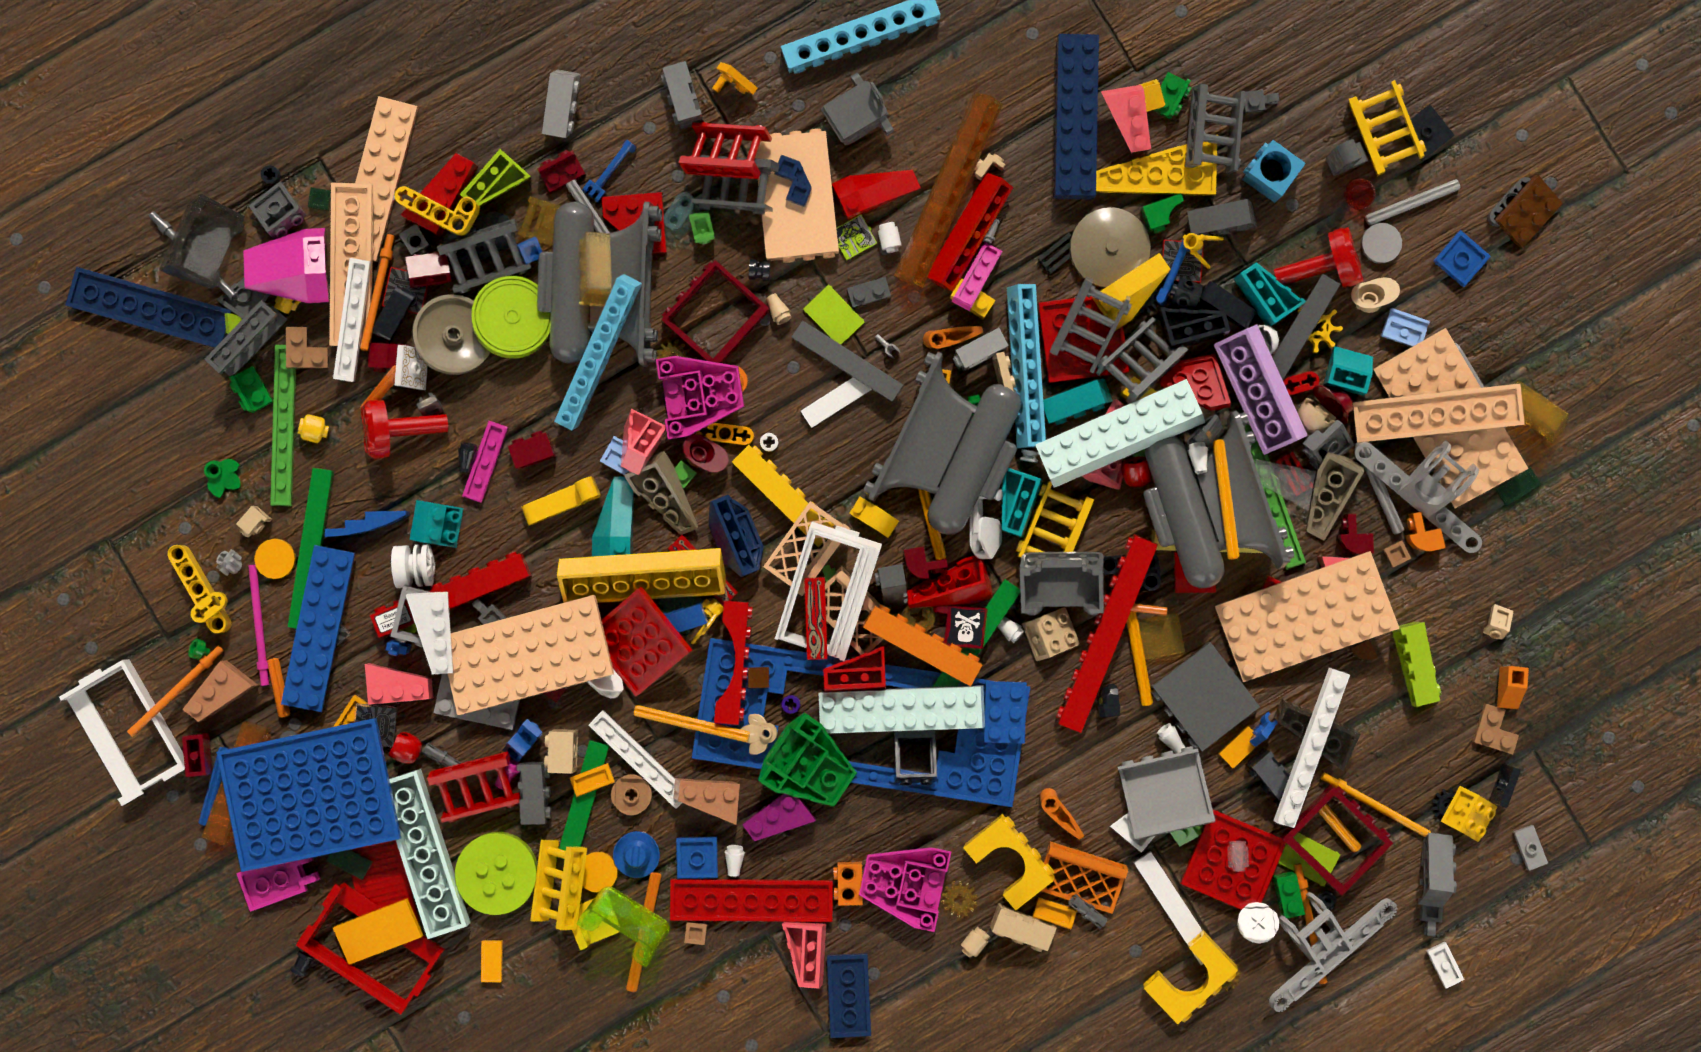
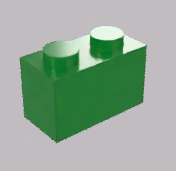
[1272,871,1305,918]

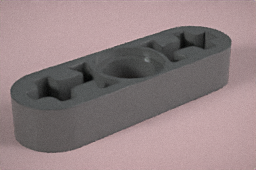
[1487,177,1531,227]

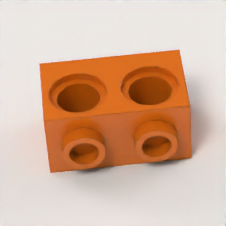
[834,862,863,906]

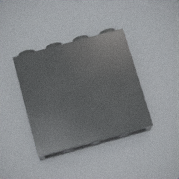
[1150,642,1260,751]

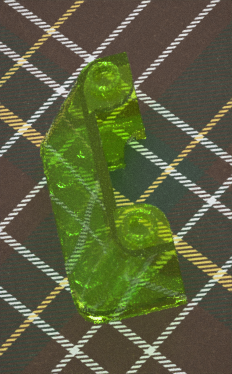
[576,887,670,968]

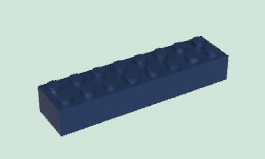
[1053,34,1099,200]

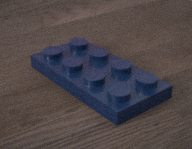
[827,953,871,1038]

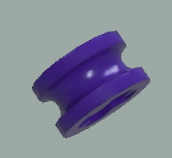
[782,695,801,714]

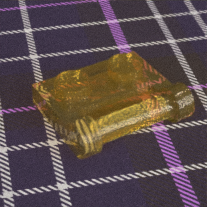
[517,196,561,246]

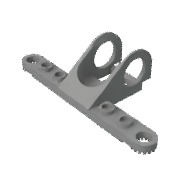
[1354,440,1482,553]
[1269,892,1397,1012]

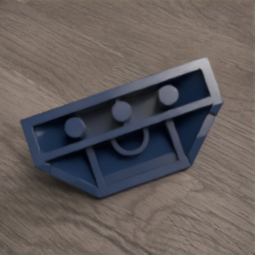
[708,495,764,577]

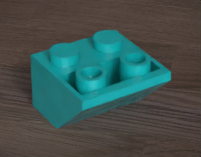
[1323,346,1373,396]
[409,500,463,548]

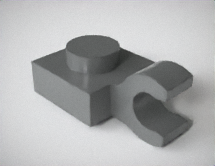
[1244,90,1279,114]
[472,598,507,624]
[1420,905,1443,936]

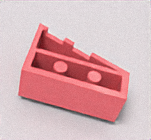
[1101,85,1151,153]

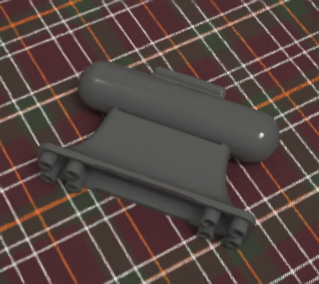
[537,202,662,366]
[863,352,1021,535]
[1143,411,1294,588]

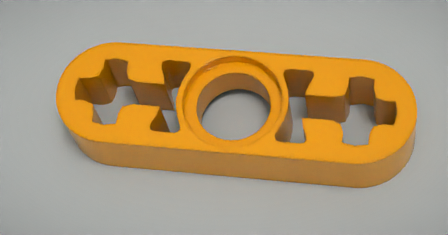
[696,423,754,445]

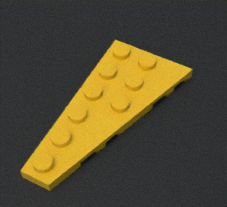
[1096,134,1218,196]

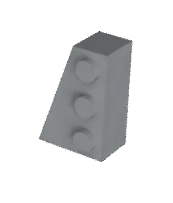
[542,70,581,138]

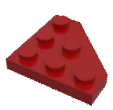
[602,192,667,254]
[1159,354,1231,411]

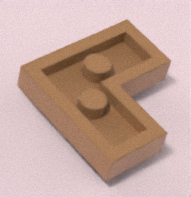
[286,327,328,368]
[1472,703,1519,754]

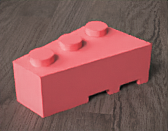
[621,409,666,475]
[365,663,433,705]
[782,922,826,989]

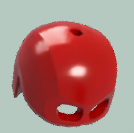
[1121,456,1152,487]
[388,732,422,764]

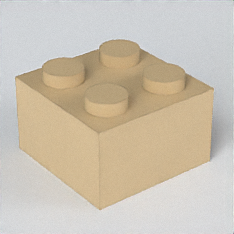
[544,729,578,773]

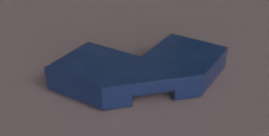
[774,155,812,207]

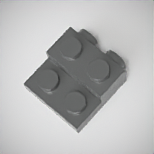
[249,181,306,239]
[1302,419,1354,469]

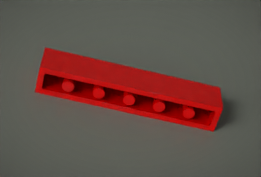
[926,172,1013,292]

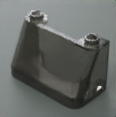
[160,194,245,289]

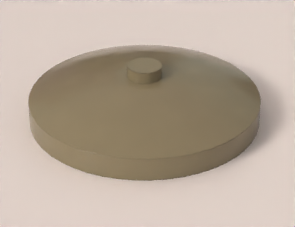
[1069,208,1151,288]
[412,294,490,375]

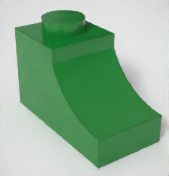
[1141,194,1184,234]

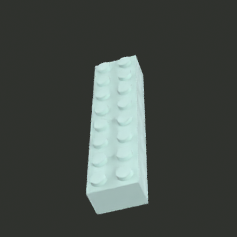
[1036,379,1205,488]
[819,686,985,733]
[389,769,471,939]

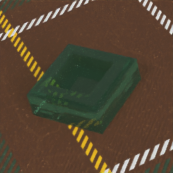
[308,187,331,211]

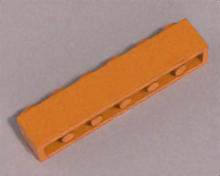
[863,604,982,687]

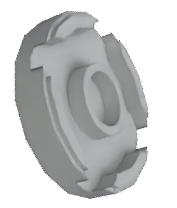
[1361,223,1402,263]

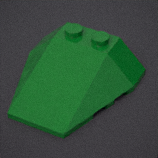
[758,712,857,806]

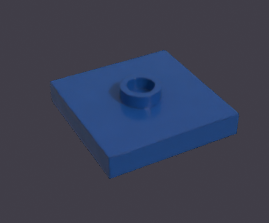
[1433,230,1491,287]
[676,837,718,879]

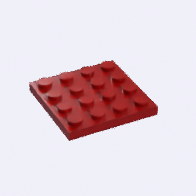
[1038,296,1129,383]
[601,586,692,697]
[1180,809,1286,910]

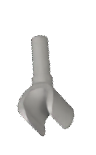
[875,334,900,359]

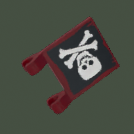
[934,606,988,649]

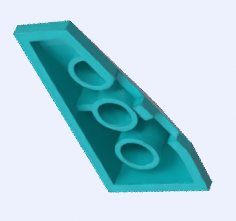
[592,476,634,557]

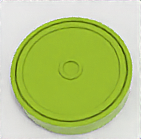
[471,276,551,358]
[455,832,538,915]

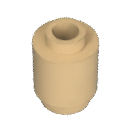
[961,926,990,958]

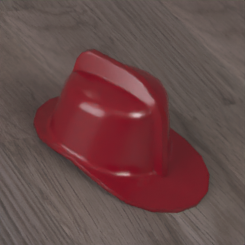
[1313,385,1354,425]
[683,434,729,473]

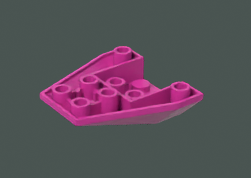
[243,228,329,303]
[656,356,744,439]
[859,847,951,932]

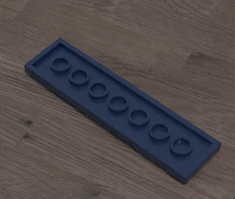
[65,267,233,348]

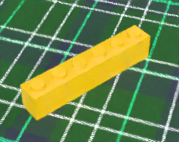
[732,445,834,547]

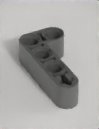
[1325,139,1369,176]

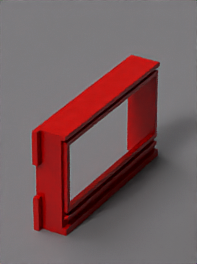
[296,883,445,1015]

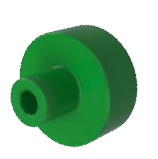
[188,638,210,660]

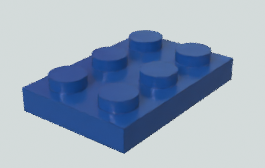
[984,681,1027,744]

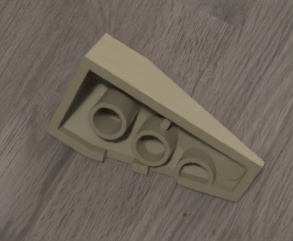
[624,451,698,535]
[1306,452,1364,540]

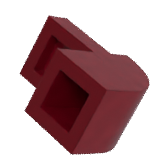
[1337,514,1374,554]
[904,546,948,579]

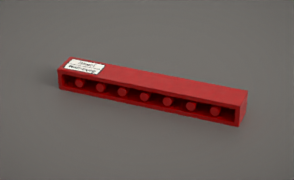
[370,551,532,638]

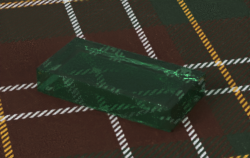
[1495,467,1541,506]
[327,849,373,880]

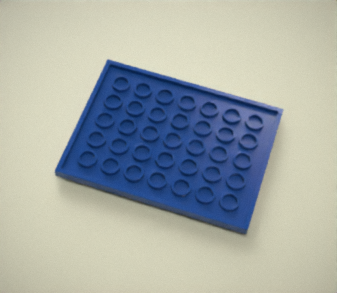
[217,718,401,872]

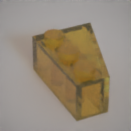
[579,232,612,306]
[1515,380,1569,444]

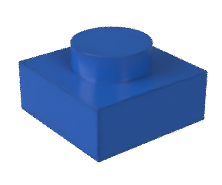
[517,237,542,264]

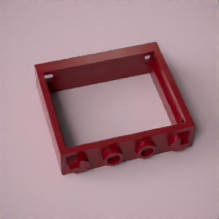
[661,260,770,363]
[1280,784,1393,895]

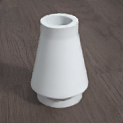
[1188,442,1208,474]
[998,617,1024,643]
[1157,723,1185,754]
[725,845,745,876]

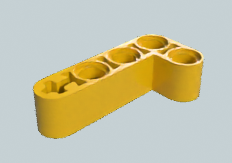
[394,186,480,236]
[521,476,601,526]

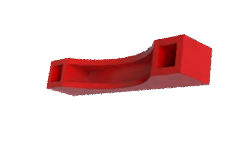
[714,601,753,725]

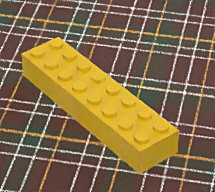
[557,548,726,603]

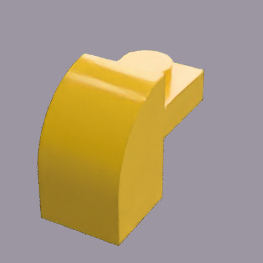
[849,497,899,538]

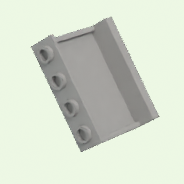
[1118,746,1216,840]

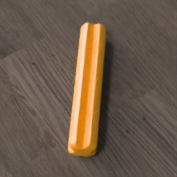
[1318,803,1362,853]

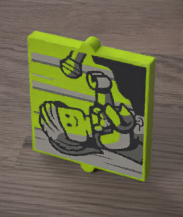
[836,215,877,261]

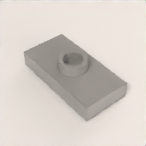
[1513,825,1548,871]

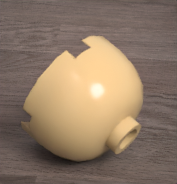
[1298,398,1336,436]

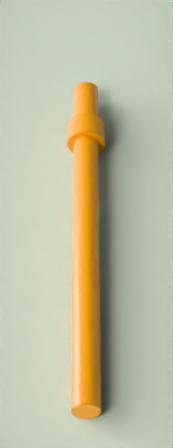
[1320,772,1431,837]

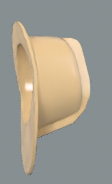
[1351,277,1400,313]

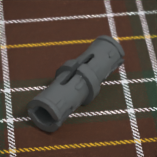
[421,742,462,767]
[1068,894,1107,929]

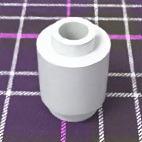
[878,222,902,253]

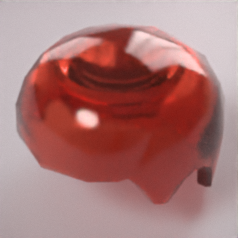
[1344,178,1376,210]

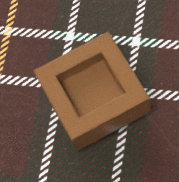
[1382,540,1411,568]
[684,921,707,945]

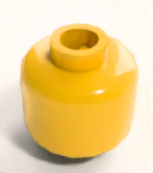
[297,414,329,443]

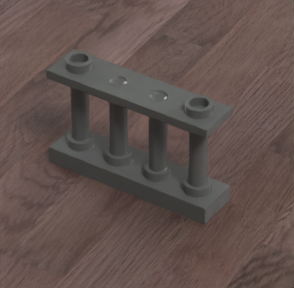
[1185,84,1246,174]
[691,155,779,215]
[437,218,531,293]
[1050,276,1132,373]
[204,300,288,376]
[1096,317,1188,404]

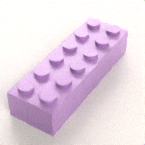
[1214,325,1308,455]

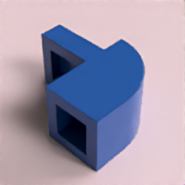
[503,719,542,763]

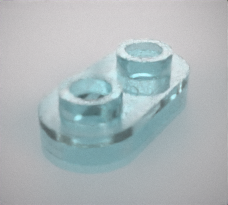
[664,192,695,230]

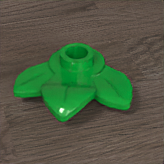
[204,459,241,498]

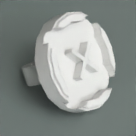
[1237,902,1279,943]

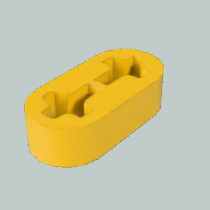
[191,592,228,623]

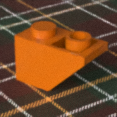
[1497,666,1529,709]

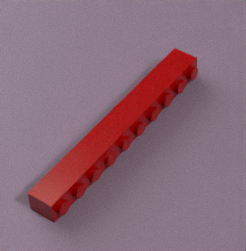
[1056,534,1158,733]

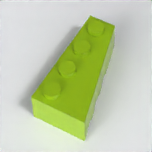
[1392,622,1441,707]

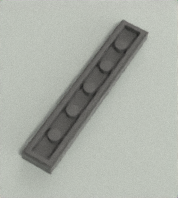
[1272,274,1341,380]
[792,320,904,403]

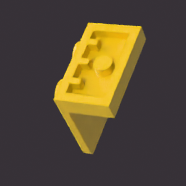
[1441,786,1497,842]
[572,894,620,950]

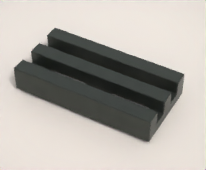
[1038,233,1071,274]

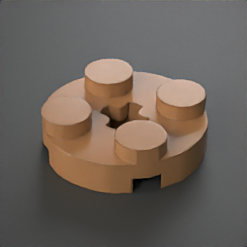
[611,774,652,815]

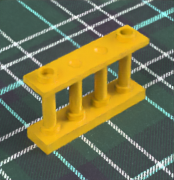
[1348,80,1426,176]
[1016,481,1094,558]
[530,840,587,930]

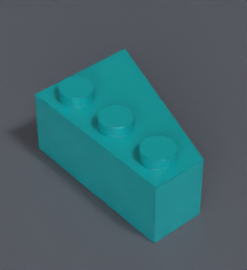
[1233,262,1306,326]
[1043,379,1113,426]
[1002,468,1043,538]

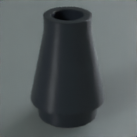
[458,442,478,473]

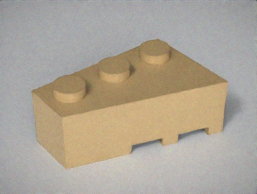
[990,903,1057,952]

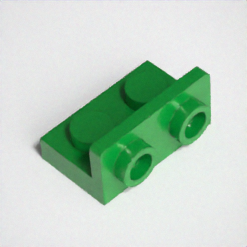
[1152,72,1192,119]
[229,366,273,413]

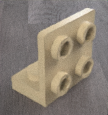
[1022,607,1080,661]

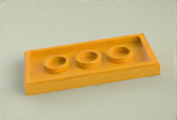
[333,898,423,965]

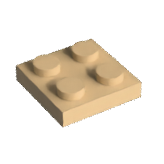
[992,352,1016,391]

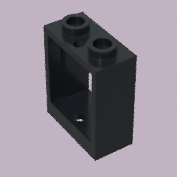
[893,730,937,786]

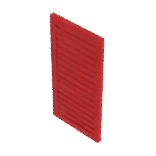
[346,840,420,926]

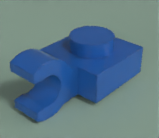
[386,638,411,656]
[1249,712,1278,747]

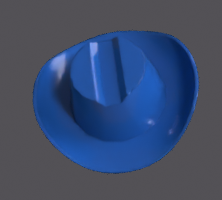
[613,831,660,878]

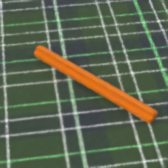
[626,872,661,992]

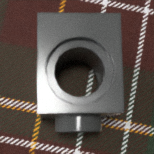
[399,224,432,255]

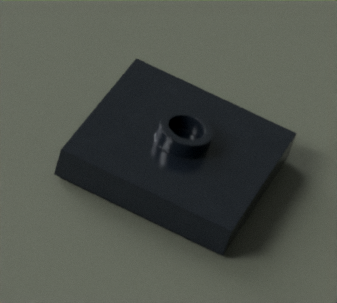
[1397,104,1455,161]
[1489,764,1521,808]

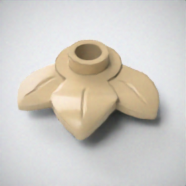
[741,714,778,755]

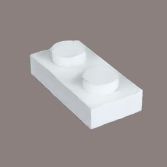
[1426,942,1464,988]

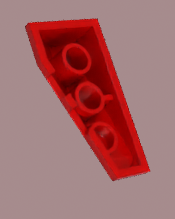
[832,170,921,221]
[907,555,993,608]

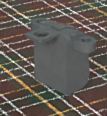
[821,73,894,145]

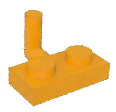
[712,62,758,95]

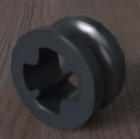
[260,165,281,185]

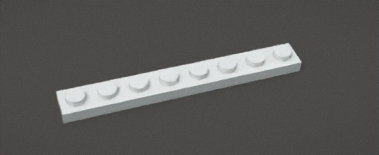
[1273,668,1350,828]

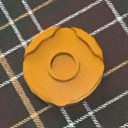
[254,539,296,579]
[583,852,618,892]

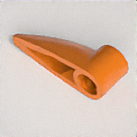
[923,326,983,349]
[1039,788,1084,840]

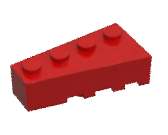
[401,153,478,237]

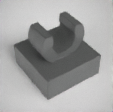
[417,392,444,416]

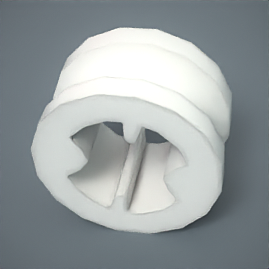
[760,433,778,452]
[1020,450,1039,463]

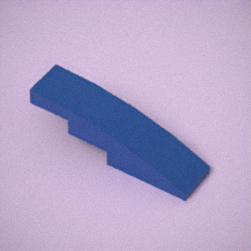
[325,511,410,537]
[663,603,708,632]

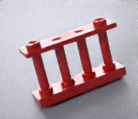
[678,122,772,179]
[427,751,521,823]

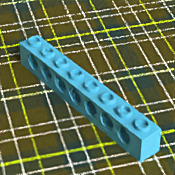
[781,0,940,74]
[554,274,642,431]
[1007,284,1046,448]

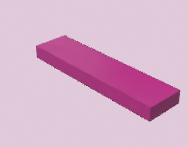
[951,242,1002,311]
[462,421,509,503]

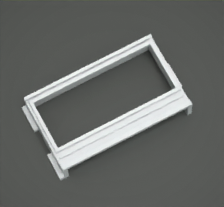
[775,522,882,661]
[59,659,185,806]

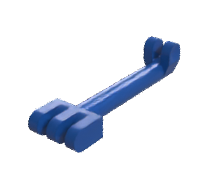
[582,139,637,203]
[1157,239,1190,306]

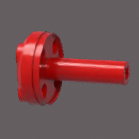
[1274,227,1363,287]
[361,400,448,459]

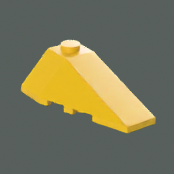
[1092,253,1171,331]

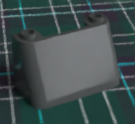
[1020,552,1104,615]

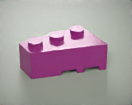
[743,793,816,841]

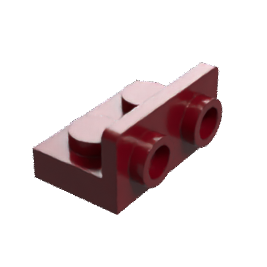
[537,150,586,193]

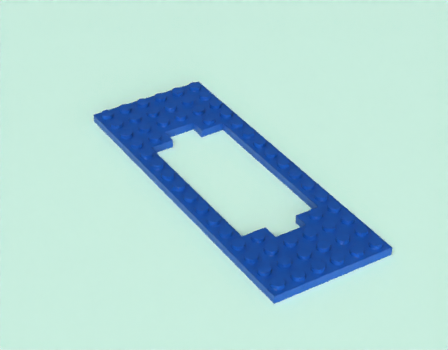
[692,638,1030,807]

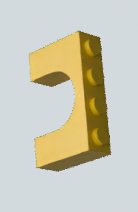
[963,814,1055,911]
[1143,930,1238,1024]

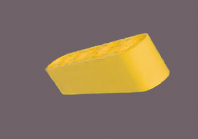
[168,545,231,633]

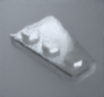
[1254,459,1316,511]

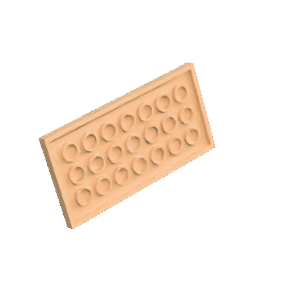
[1373,328,1528,508]
[1215,551,1399,682]
[448,595,614,715]

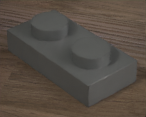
[847,277,891,308]

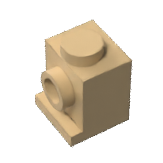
[236,506,272,538]

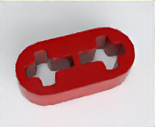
[1283,371,1320,395]

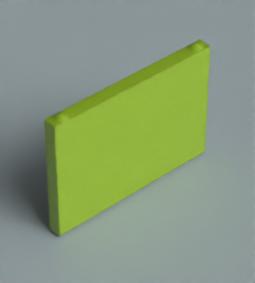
[803,285,865,345]
[1278,833,1340,886]

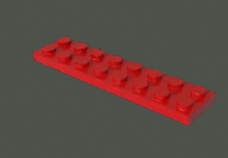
[670,879,833,922]

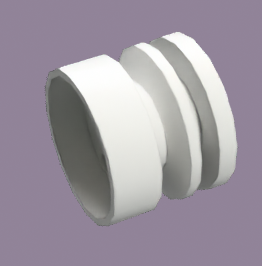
[391,544,435,588]

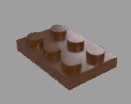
[1495,175,1563,248]

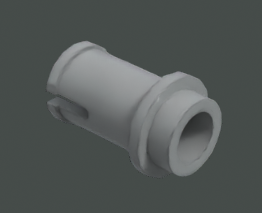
[982,219,1000,244]

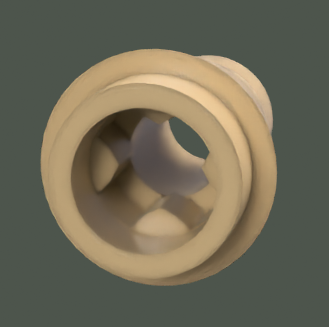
[766,293,791,325]

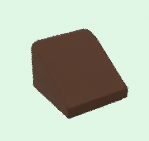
[748,667,769,688]

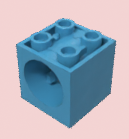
[1242,140,1306,203]

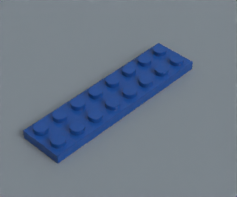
[281,545,355,712]

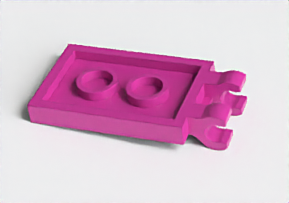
[236,857,321,912]

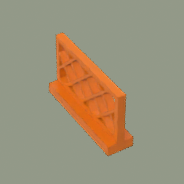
[1041,841,1128,914]

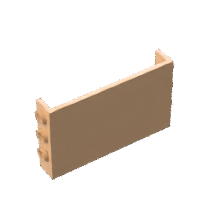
[755,129,839,263]

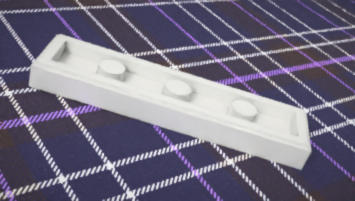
[801,378,872,428]

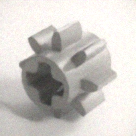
[216,549,242,576]

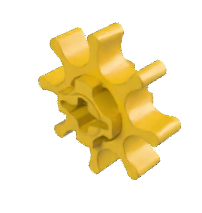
[1290,308,1343,353]

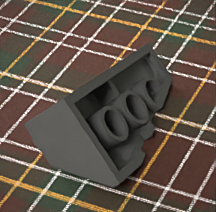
[1184,414,1225,454]

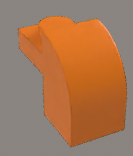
[1405,512,1445,551]

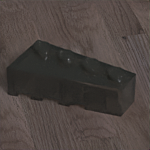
[1274,698,1361,771]

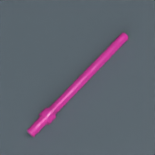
[248,565,269,686]

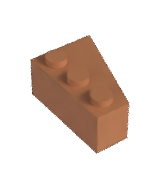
[182,660,258,722]
[673,778,740,825]

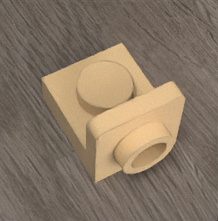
[1483,604,1514,639]

